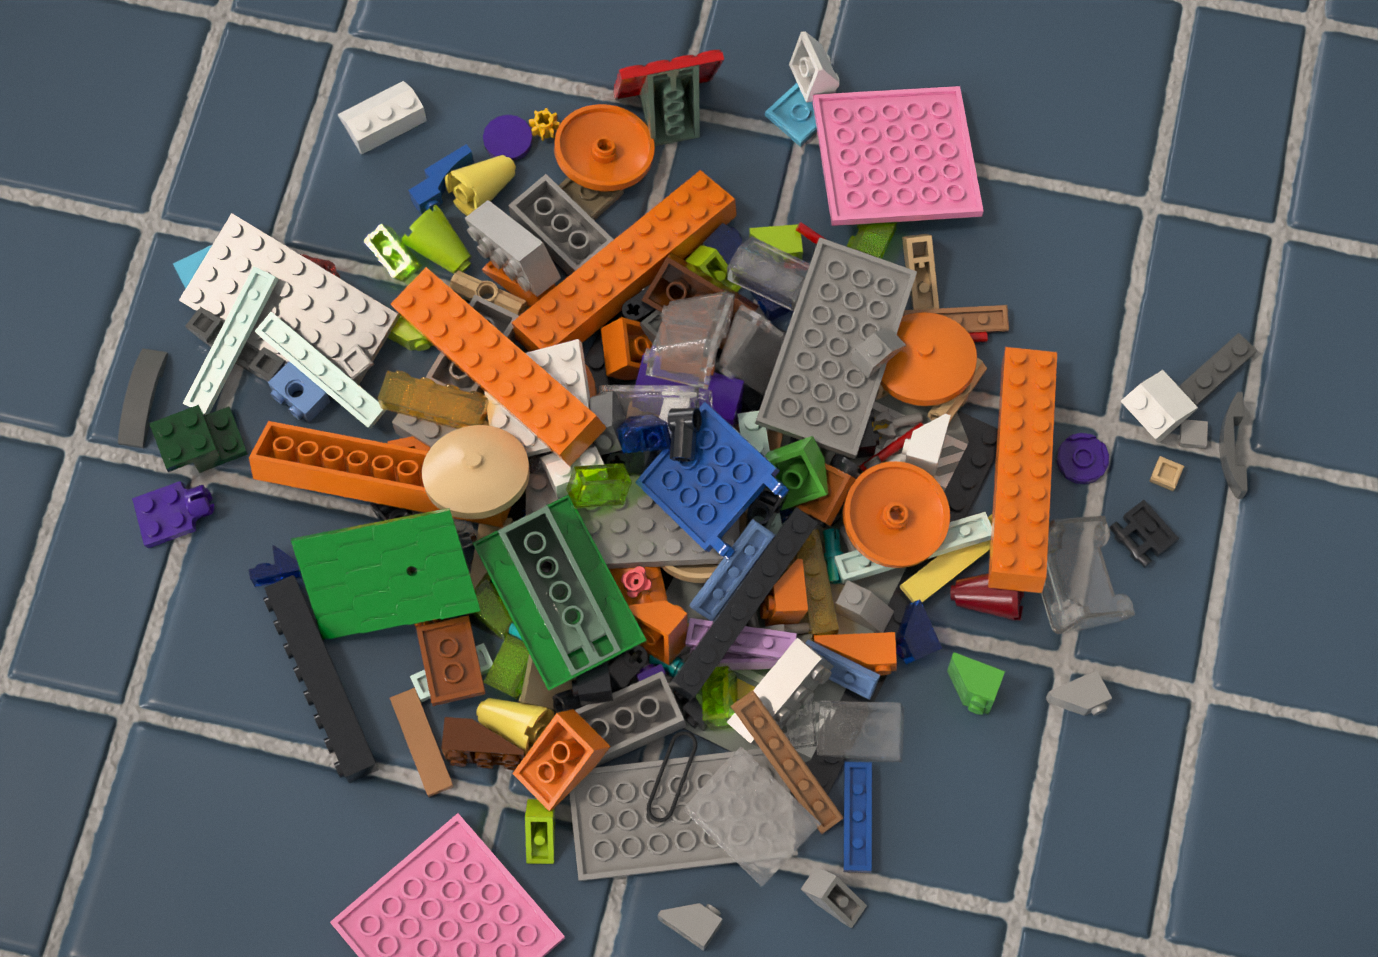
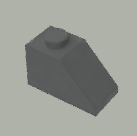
[590,390,634,456]

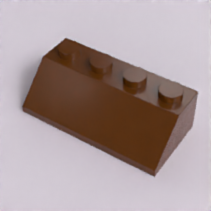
[642,253,759,354]

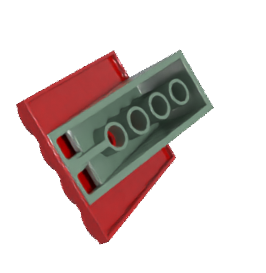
[613,50,724,146]

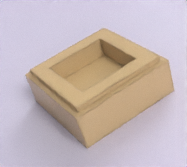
[1149,456,1184,492]

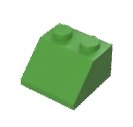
[765,436,828,511]
[947,652,1005,715]

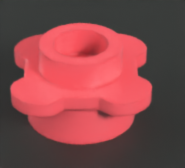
[621,566,652,598]

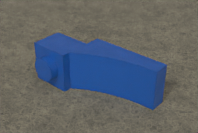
[408,144,474,215]

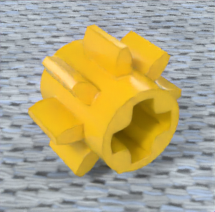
[529,108,560,141]

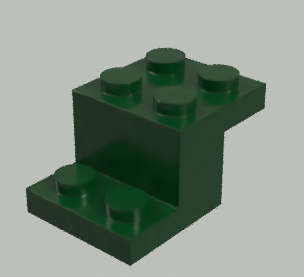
[149,404,248,473]

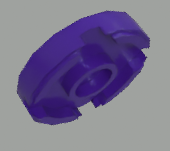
[483,115,533,162]
[1056,433,1109,485]

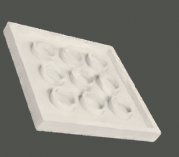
[484,339,590,457]

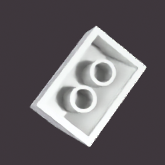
[338,81,427,155]

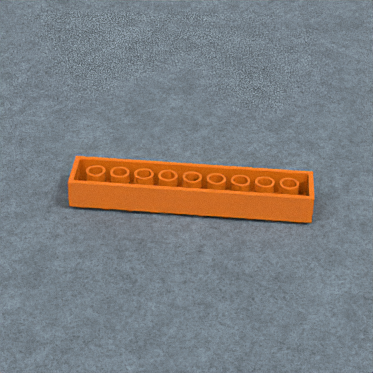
[511,170,737,352]
[390,267,606,467]
[988,347,1057,593]
[249,421,512,528]

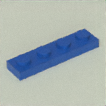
[843,762,872,873]

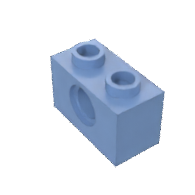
[268,361,330,423]

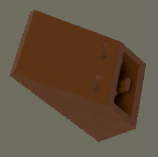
[441,717,525,770]

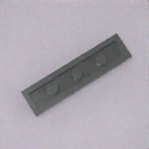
[1179,333,1257,406]

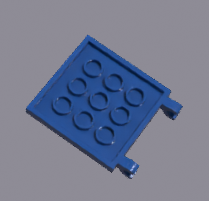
[635,402,789,559]

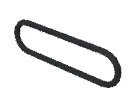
[646,731,697,822]

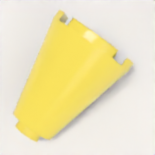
[445,155,516,216]
[476,698,555,756]

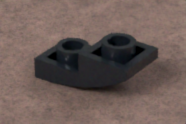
[672,690,707,731]

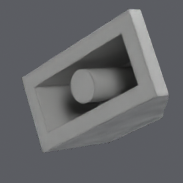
[850,326,906,378]
[834,580,894,633]
[1046,670,1112,716]
[801,867,867,928]
[658,903,723,951]

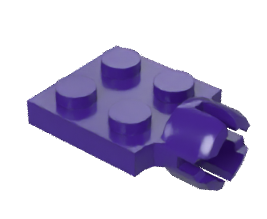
[132,481,215,548]

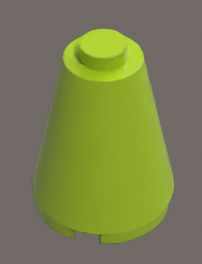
[401,205,472,274]

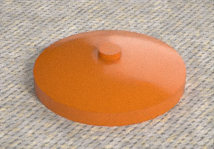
[554,104,655,192]
[880,312,977,406]
[843,461,950,568]

